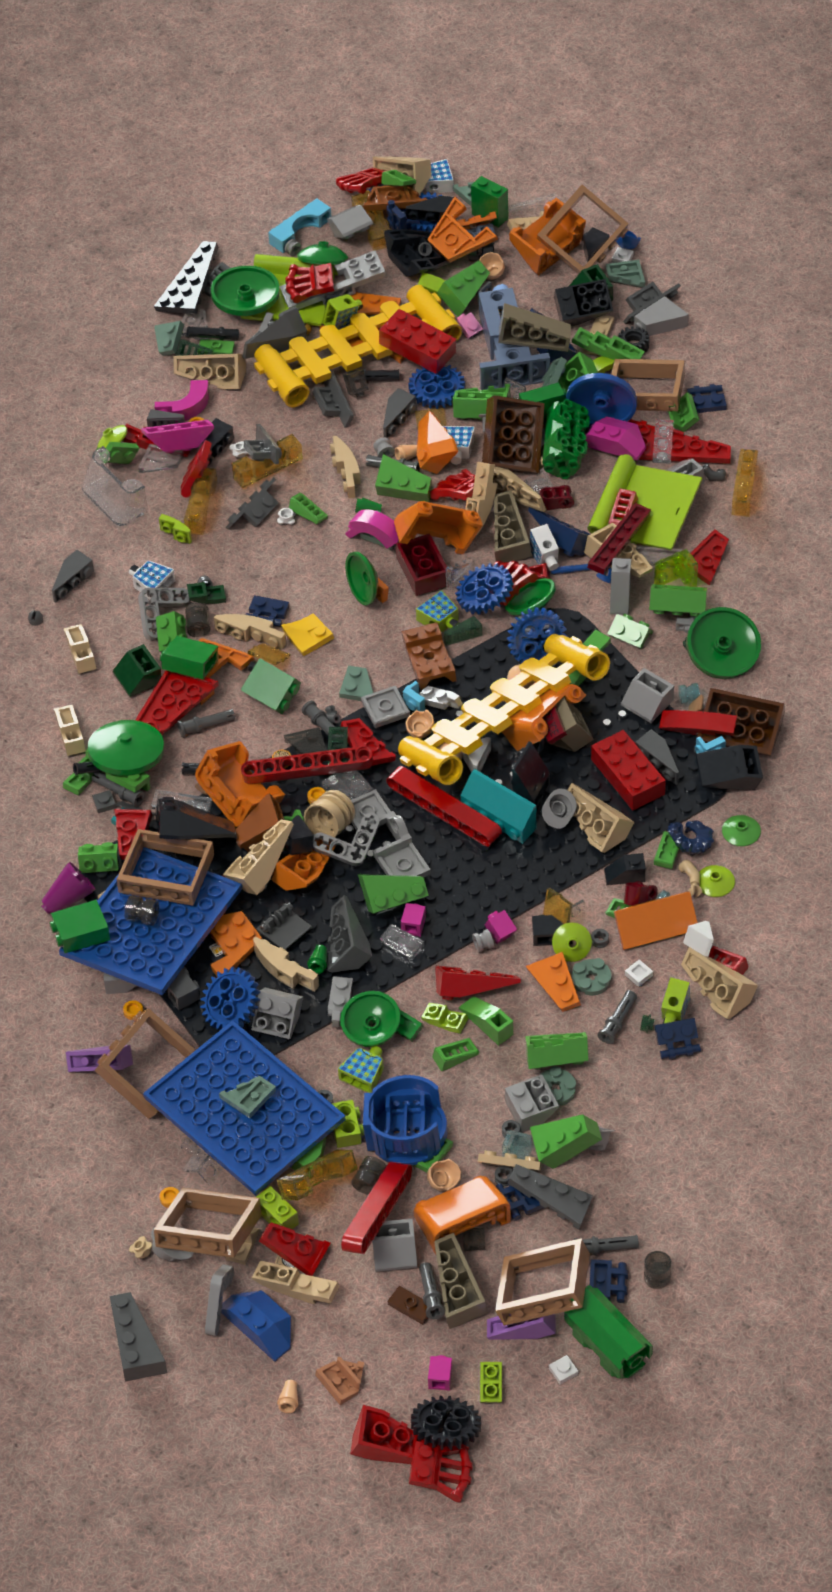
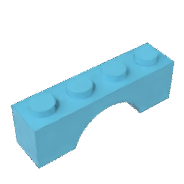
[268,198,331,253]

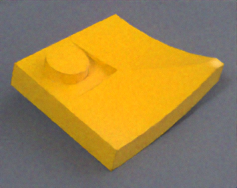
[281,613,334,656]

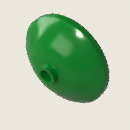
[297,241,348,265]
[345,551,378,605]
[505,578,556,616]
[340,991,401,1047]

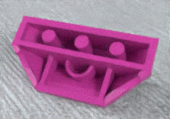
[584,417,646,461]
[141,420,214,453]

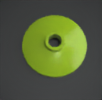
[97,425,128,448]
[699,865,735,897]
[552,922,592,962]

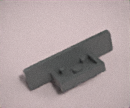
[623,282,681,324]
[312,369,353,427]
[243,424,282,464]
[226,477,279,529]

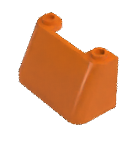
[509,198,586,275]
[394,501,483,554]
[502,682,586,751]
[195,741,285,827]
[413,1176,511,1255]

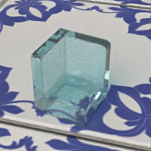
[502,1130,532,1160]

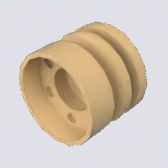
[304,790,355,840]

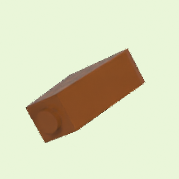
[236,793,284,853]

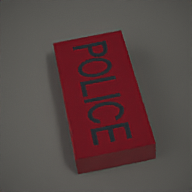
[542,705,567,744]

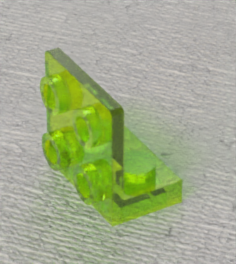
[654,549,698,587]

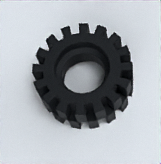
[618,326,649,355]

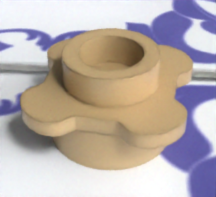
[129,1236,152,1258]

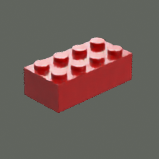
[379,309,457,374]
[591,730,665,811]

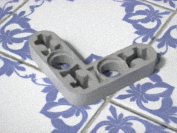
[138,587,190,641]
[313,812,379,866]
[205,1264,234,1336]

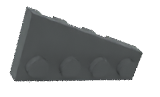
[508,1164,593,1230]

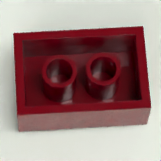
[396,533,450,596]

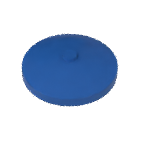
[566,373,637,426]

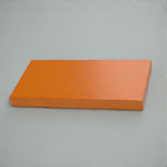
[614,891,697,950]

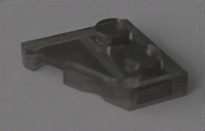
[284,727,327,764]

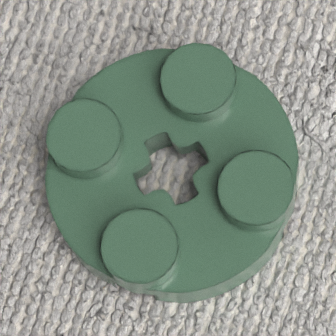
[572,958,611,996]
[540,1066,576,1106]

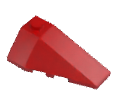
[435,965,521,1000]
[350,1405,432,1464]

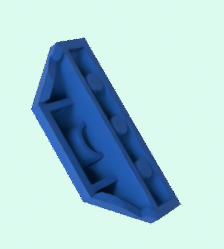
[221,1290,291,1362]

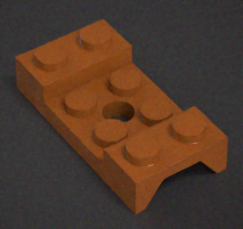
[401,622,457,690]

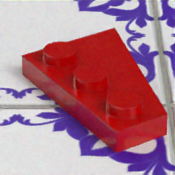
[681,529,729,585]
[341,718,396,765]
[114,809,153,860]
[259,1222,331,1276]

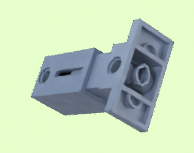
[479,288,550,390]

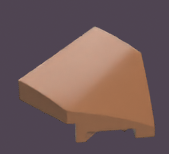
[315,1357,364,1405]

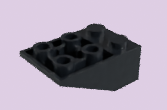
[554,279,613,326]
[510,741,550,808]
[695,745,763,790]

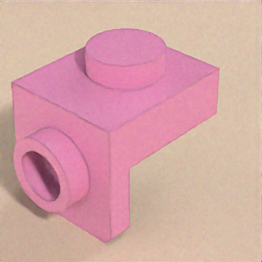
[456,312,483,339]

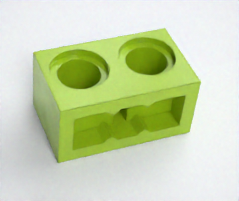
[332,1100,364,1148]
[256,1186,299,1229]

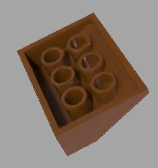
[482,395,544,474]
[697,688,785,757]

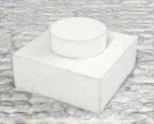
[612,247,634,263]
[625,960,653,987]
[549,1355,578,1385]

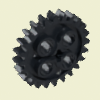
[411,1395,481,1450]

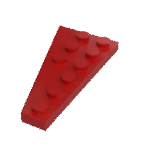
[628,418,731,464]
[135,670,219,735]

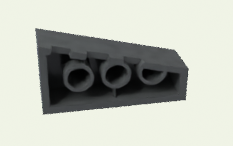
[110,1292,167,1382]

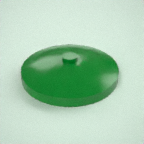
[211,266,280,316]
[686,607,761,679]
[88,720,164,776]

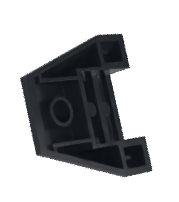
[384,229,464,277]
[155,797,236,840]

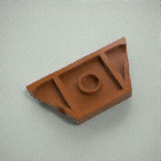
[363,185,427,211]

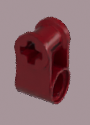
[540,485,575,510]
[624,881,658,906]

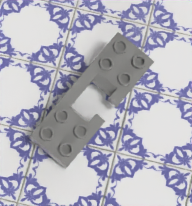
[280,251,386,309]
[351,789,431,877]

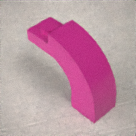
[155,380,209,422]
[345,510,399,549]

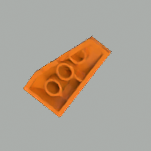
[417,411,458,474]

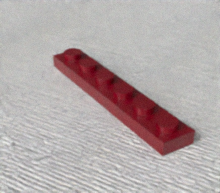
[587,503,651,575]

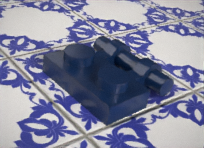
[387,200,407,230]
[687,384,727,413]
[246,595,289,627]
[654,1018,701,1060]
[496,1179,544,1221]
[589,1259,628,1303]

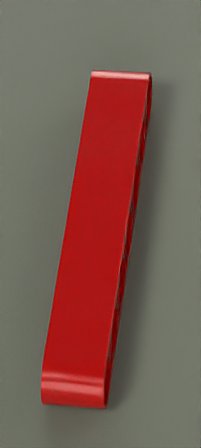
[241,746,373,784]
[386,766,502,847]
[341,1162,412,1254]

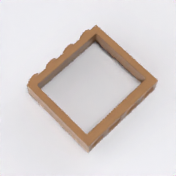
[537,184,629,274]
[611,359,685,411]
[117,829,214,906]
[94,1008,195,1119]
[154,1187,261,1258]
[495,1238,590,1326]

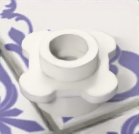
[230,441,248,458]
[277,508,296,525]

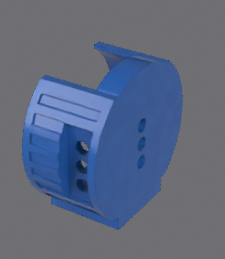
[363,1075,448,1165]

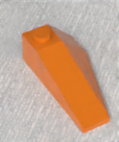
[271,840,336,891]

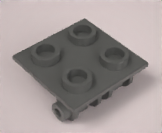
[256,902,312,950]

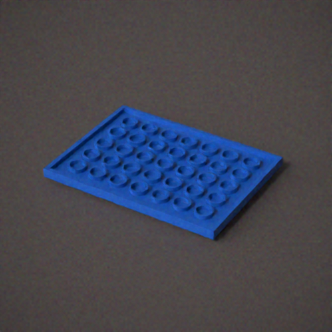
[59,847,242,995]
[143,1020,346,1196]

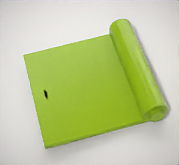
[240,254,338,326]
[587,454,703,551]

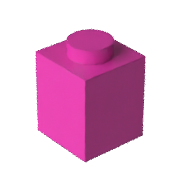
[401,903,426,937]
[485,910,517,944]
[428,1355,452,1391]

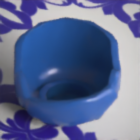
[616,231,641,250]

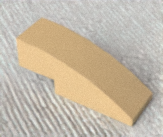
[64,624,96,674]
[54,705,86,756]

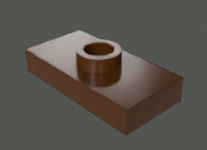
[387,1286,432,1325]

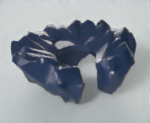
[667,820,714,855]

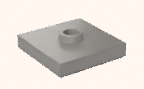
[361,686,410,728]

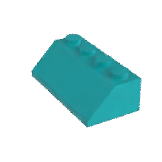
[461,769,537,844]

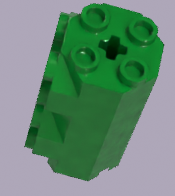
[542,399,590,479]
[564,1285,653,1379]

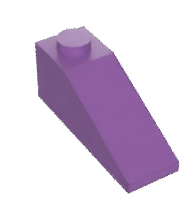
[66,1045,133,1072]
[487,1314,556,1340]

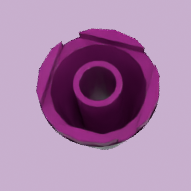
[41,862,96,914]

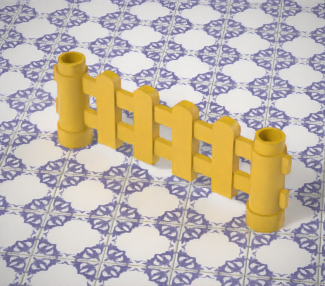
[254,285,462,407]
[398,634,610,785]

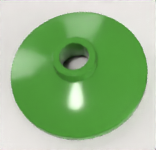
[722,815,761,846]

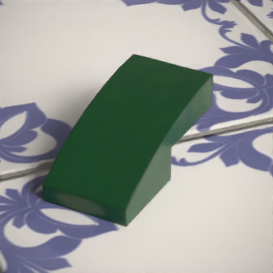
[187,582,226,604]

